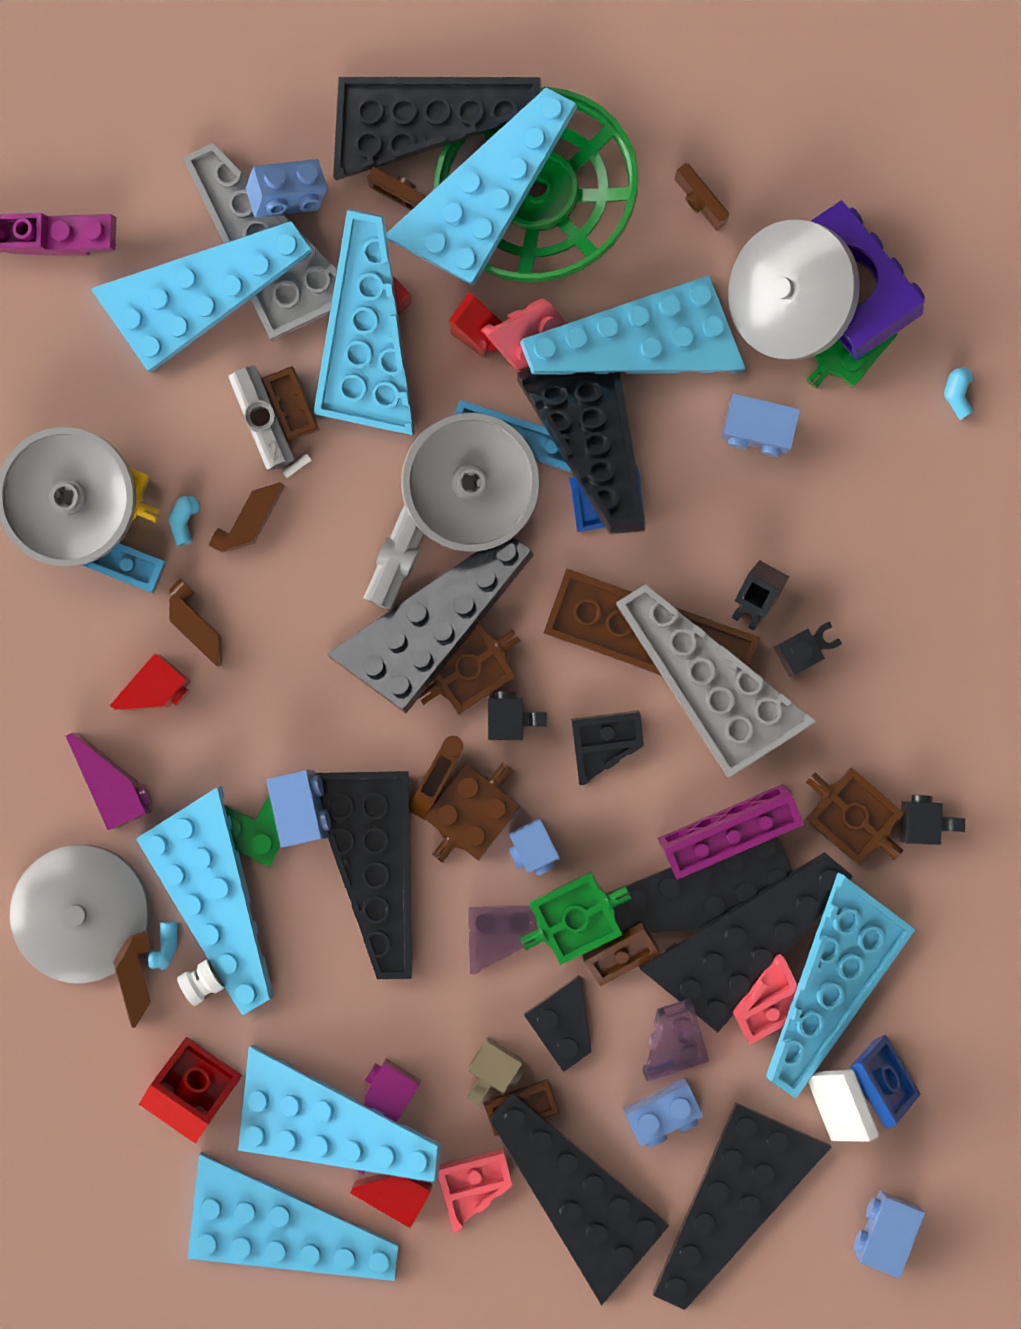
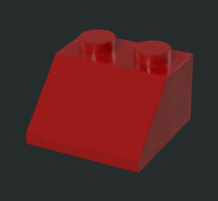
[138,1037,243,1144]

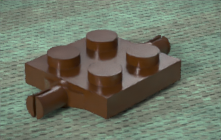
[419,623,521,715]
[424,762,521,863]
[805,767,904,865]

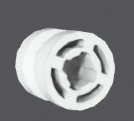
[177,959,225,1006]

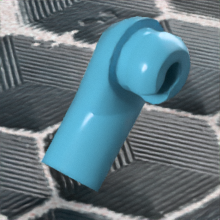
[944,367,974,420]
[169,496,200,547]
[148,922,177,970]

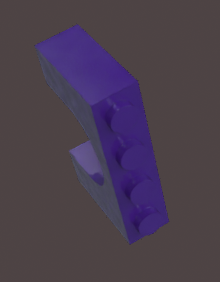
[810,200,925,361]

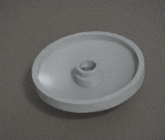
[728,219,860,360]
[401,413,539,551]
[0,427,136,566]
[10,845,150,983]

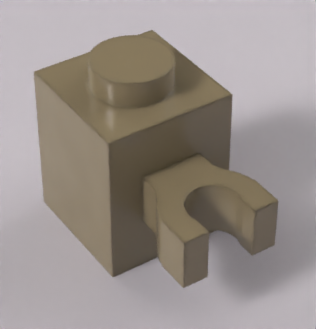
[467,1037,524,1106]

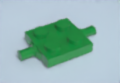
[806,302,898,389]
[520,871,632,965]

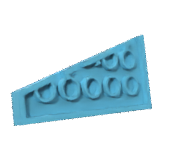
[386,88,577,287]
[313,209,415,435]
[91,221,314,373]
[520,275,746,374]
[136,785,274,1016]
[766,872,916,1099]
[238,1045,442,1182]
[188,1152,399,1281]

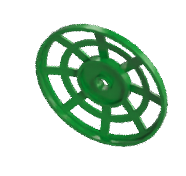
[434,87,638,282]

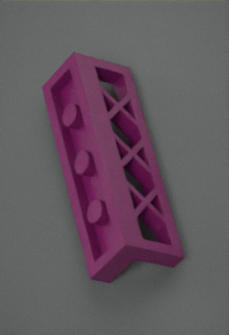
[657,784,804,880]

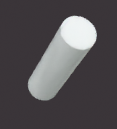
[282,454,312,478]

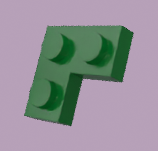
[224,795,281,867]

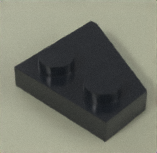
[571,710,644,785]
[524,976,592,1072]

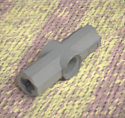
[228,365,295,472]
[363,504,424,610]

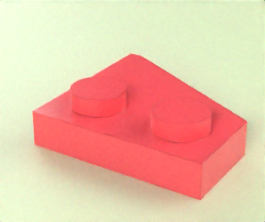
[481,298,566,372]
[732,954,798,1045]
[439,1148,513,1232]

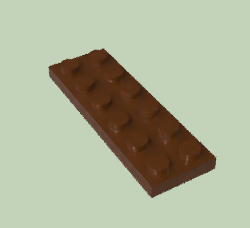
[543,568,760,676]

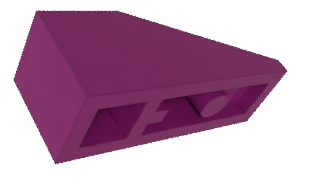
[66,733,152,830]
[358,1058,421,1175]

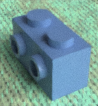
[246,159,328,218]
[720,394,800,457]
[266,770,331,848]
[509,818,559,876]
[623,1078,703,1147]
[853,1190,925,1279]

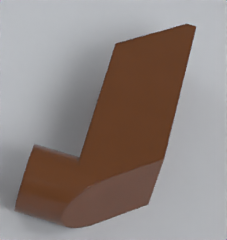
[209,482,285,552]
[169,578,221,667]
[409,736,464,820]
[113,931,151,1028]

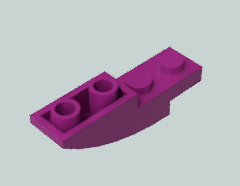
[0,213,117,256]

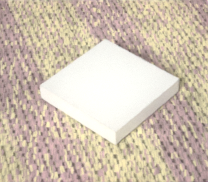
[808,1070,879,1141]

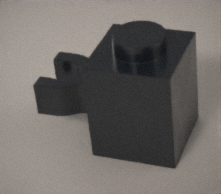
[732,560,790,630]
[773,622,842,677]
[488,692,547,740]
[900,795,965,845]

